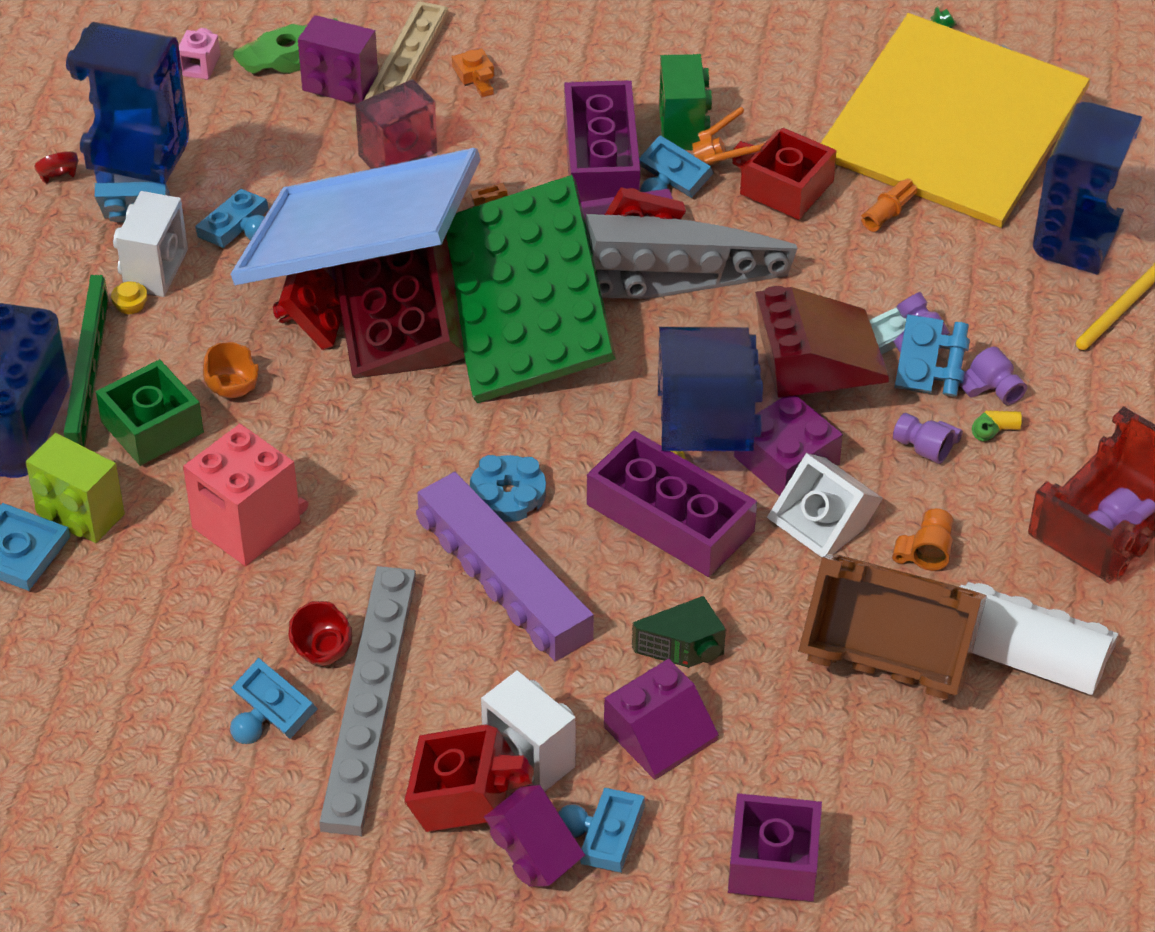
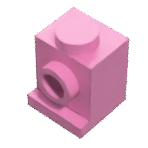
[174,28,220,80]

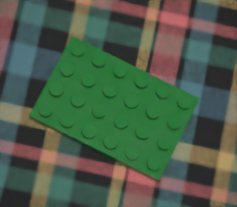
[446,175,616,403]

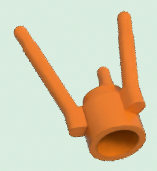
[692,107,765,165]

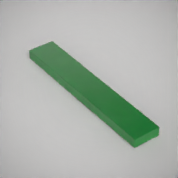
[64,275,109,447]

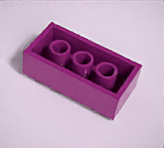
[564,80,640,202]
[587,430,757,577]

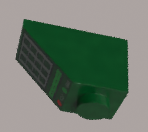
[632,596,726,668]

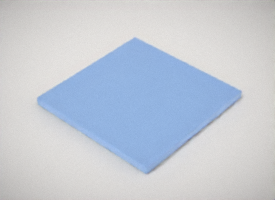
[231,148,481,286]

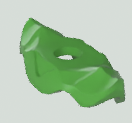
[233,18,338,73]

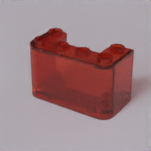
[1028,406,1155,583]

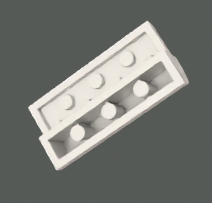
[960,582,1119,695]

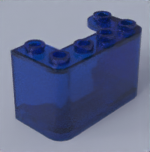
[66,22,189,184]
[1033,102,1142,275]
[0,303,70,478]
[658,327,763,451]

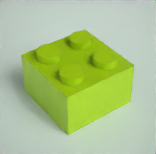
[26,432,125,543]

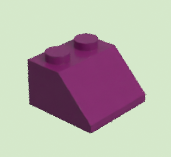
[604,658,719,780]

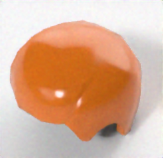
[203,342,259,398]

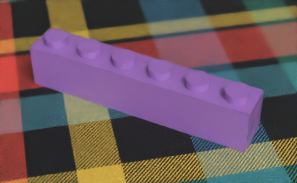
[416,472,594,662]

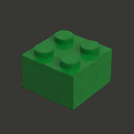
[659,54,712,150]
[96,359,204,466]

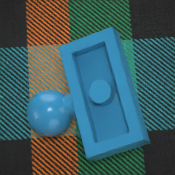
[639,135,713,198]
[195,189,269,248]
[230,658,317,744]
[558,787,645,873]

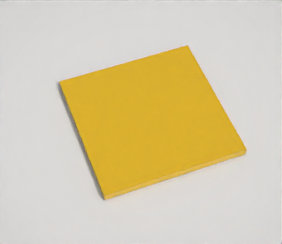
[821,13,1090,228]

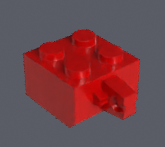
[732,127,837,220]
[404,724,534,832]

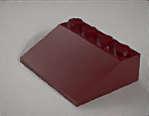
[334,236,465,379]
[755,286,889,398]

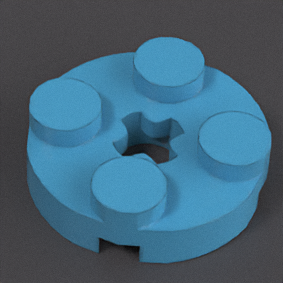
[470,455,546,522]

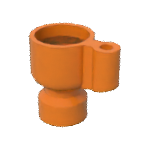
[892,508,954,571]

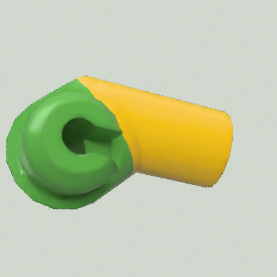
[972,410,1022,441]

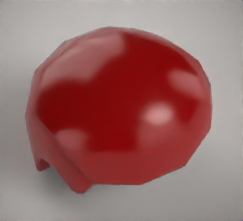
[288,601,352,666]

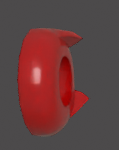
[34,151,79,184]

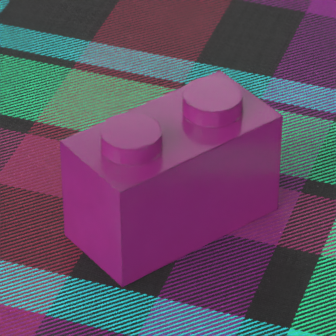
[484,785,585,887]

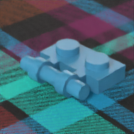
[895,314,970,397]

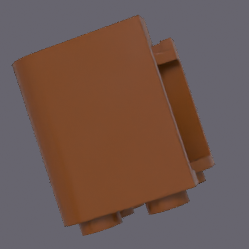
[798,554,987,699]

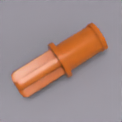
[861,178,917,232]

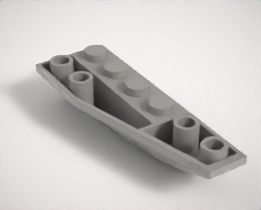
[585,214,798,299]

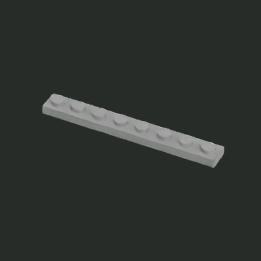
[319,566,416,836]

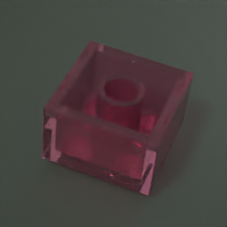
[355,79,437,169]

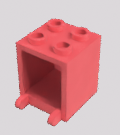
[183,423,308,567]

